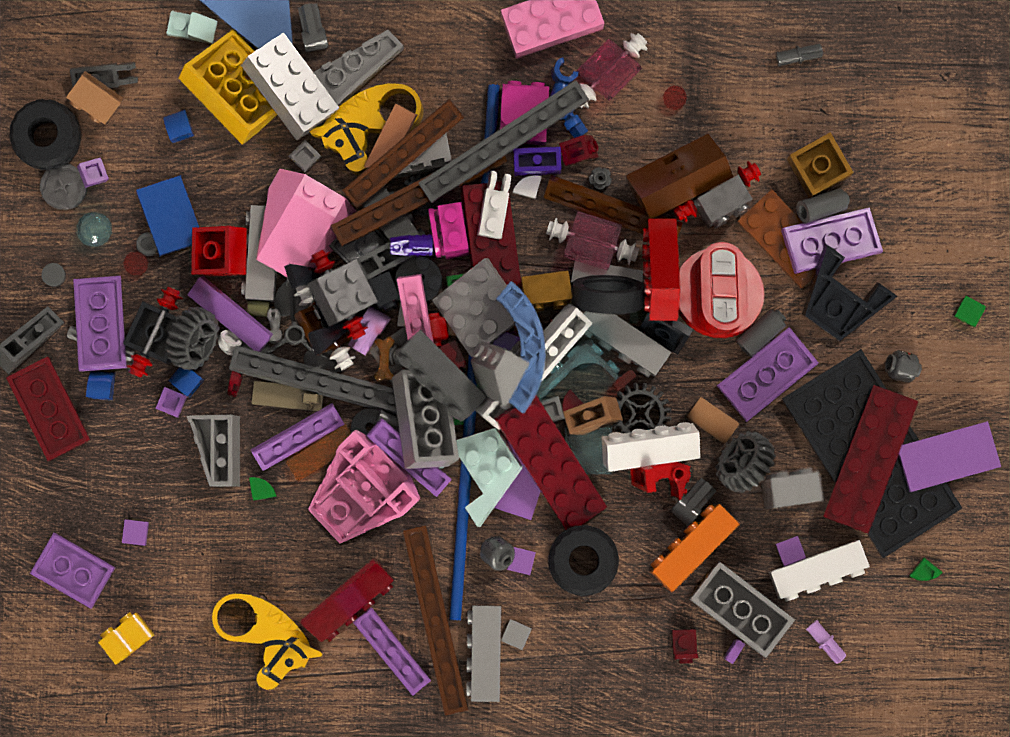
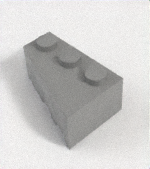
[393,134,452,179]
[187,415,240,487]

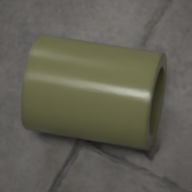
[247,300,270,317]

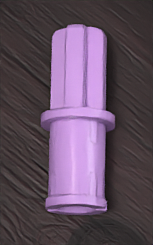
[806,620,846,664]

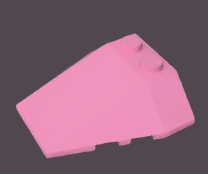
[256,169,357,278]
[308,430,420,544]

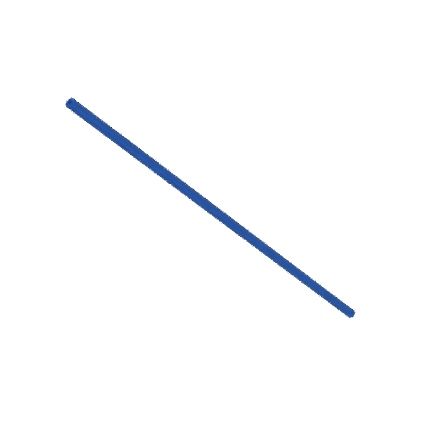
[449,84,500,620]

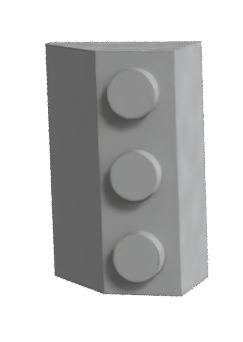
[471,341,529,405]

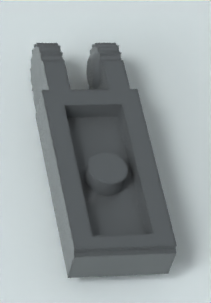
[70,62,138,88]

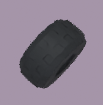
[9,99,82,170]
[548,525,619,596]

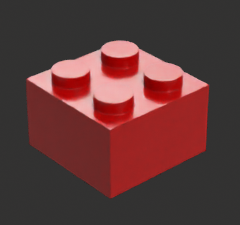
[191,226,247,276]

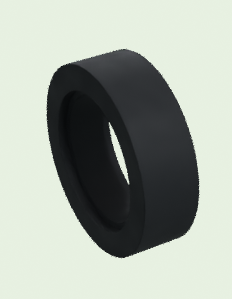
[572,275,644,314]

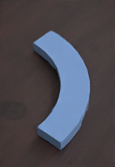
[496,281,546,414]

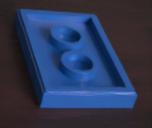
[136,175,199,257]

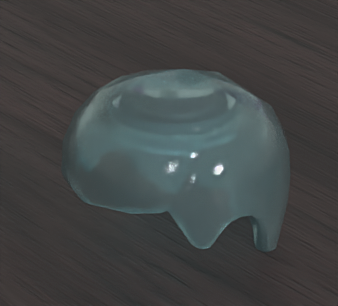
[75,212,112,247]

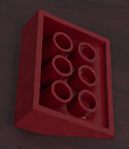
[300,559,395,642]

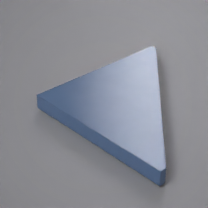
[200,0,293,49]

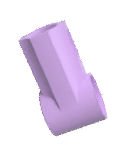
[348,306,391,356]

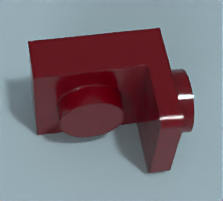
[559,135,599,166]
[438,340,467,372]
[672,629,698,664]

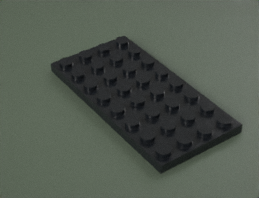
[781,349,962,558]

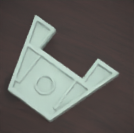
[439,428,523,527]

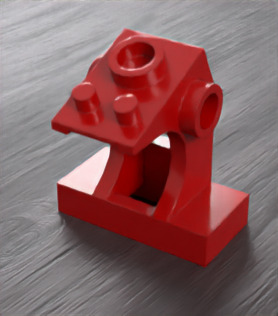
[630,462,691,500]

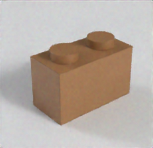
[66,71,123,125]
[564,396,623,435]

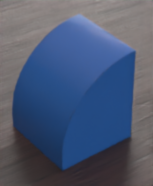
[163,110,195,143]
[168,367,204,398]
[86,371,116,400]

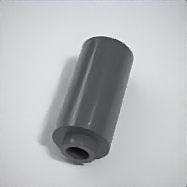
[796,188,850,224]
[736,309,786,358]

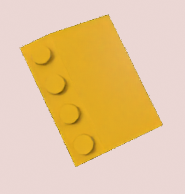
[178,29,277,145]

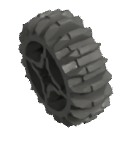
[165,307,220,370]
[611,383,671,434]
[715,431,776,493]

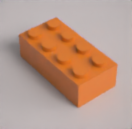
[650,504,740,592]

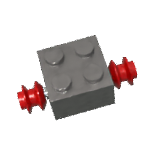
[673,161,761,229]
[308,249,378,340]

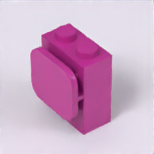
[500,81,549,146]
[428,202,469,259]

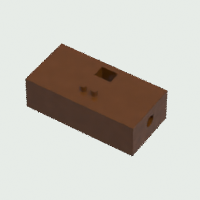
[626,134,733,219]

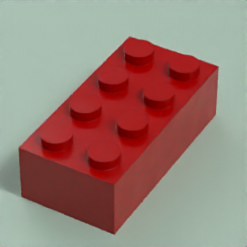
[642,219,681,321]

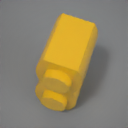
[98,612,155,665]

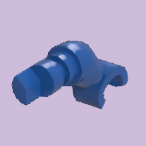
[550,58,588,138]

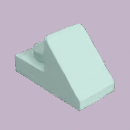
[167,11,217,44]

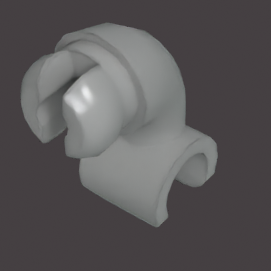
[267,308,282,344]

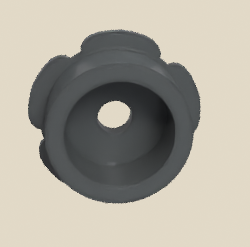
[589,167,612,190]

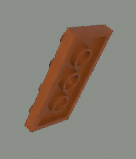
[737,189,816,289]

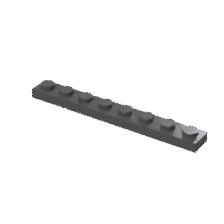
[418,80,589,204]
[229,346,397,415]

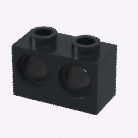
[367,271,401,312]

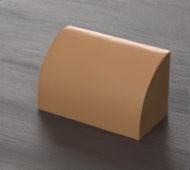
[686,397,740,444]

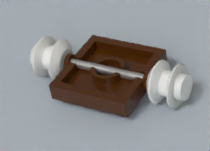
[294,285,356,371]

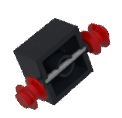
[123,286,183,378]

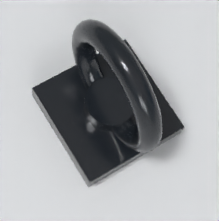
[639,312,695,355]

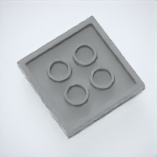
[432,258,515,357]

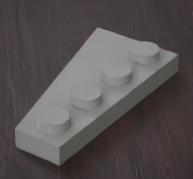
[313,30,405,106]

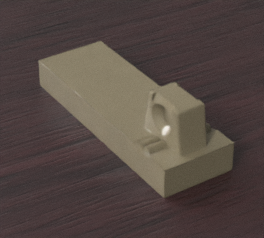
[252,381,324,412]

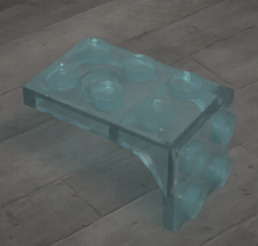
[536,342,621,401]

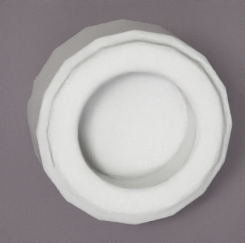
[218,330,242,355]

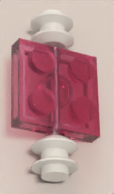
[576,33,647,108]
[546,211,639,270]

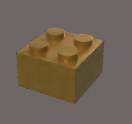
[787,132,854,198]
[521,271,572,312]

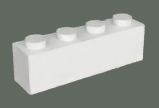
[602,422,700,472]
[769,540,869,602]

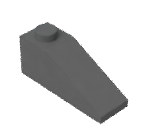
[357,229,419,280]
[0,306,64,375]

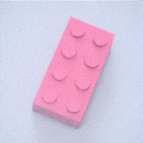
[501,0,604,59]

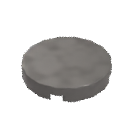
[40,164,87,210]

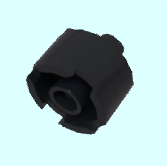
[395,256,442,304]

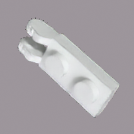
[477,171,511,240]

